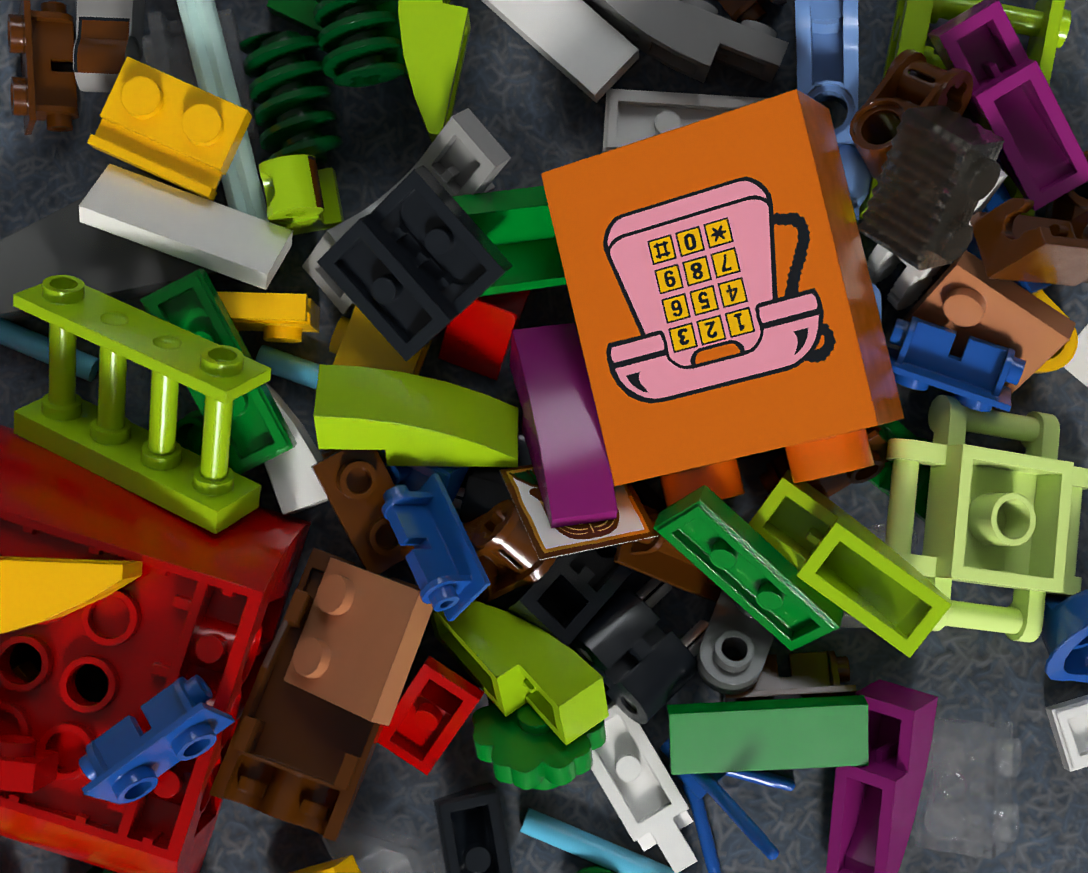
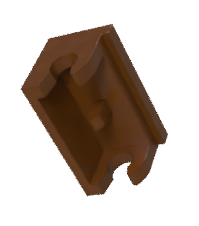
[969,198,1088,286]

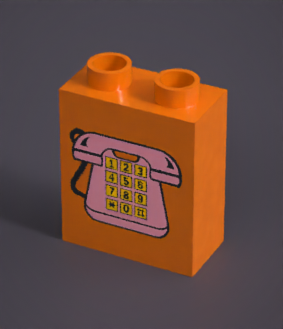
[541,89,904,507]

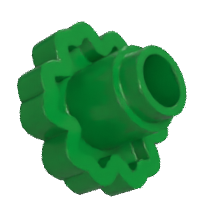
[472,696,606,790]

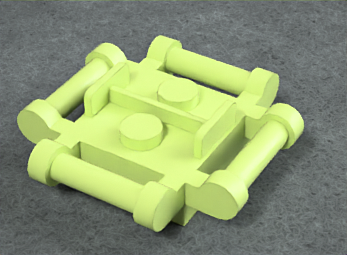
[885,395,1088,643]

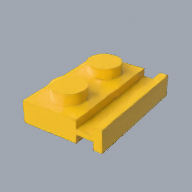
[87,56,252,201]
[217,292,320,343]

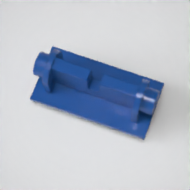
[887,316,1026,412]
[382,473,491,622]
[79,674,235,804]

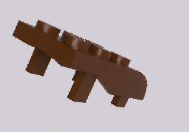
[209,547,420,842]

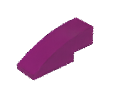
[928,0,1088,211]
[510,323,618,528]
[826,679,938,873]

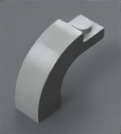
[302,108,511,314]

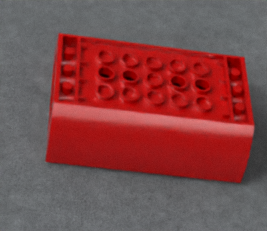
[0,425,311,873]

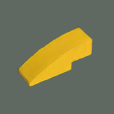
[0,556,143,634]

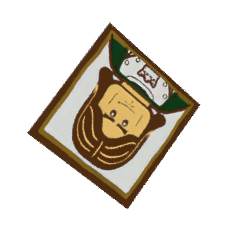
[499,464,659,560]

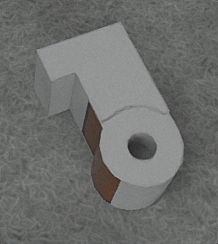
[73,0,145,93]

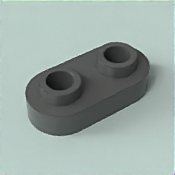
[696,590,774,695]

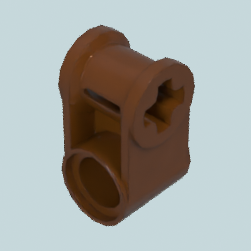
[850,49,973,185]
[463,499,557,604]

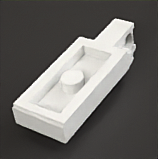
[591,700,697,873]

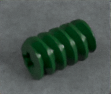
[313,0,406,87]
[239,31,343,167]

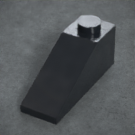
[502,480,667,646]

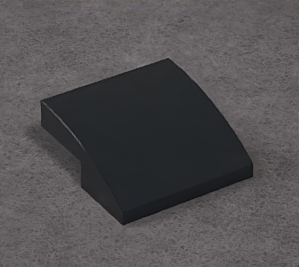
[317,165,513,362]

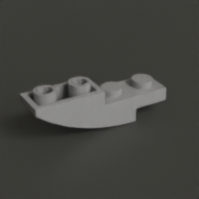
[584,0,789,83]

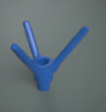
[659,739,796,873]

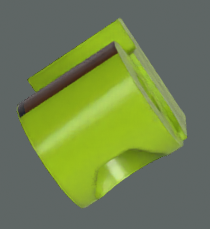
[259,154,344,235]

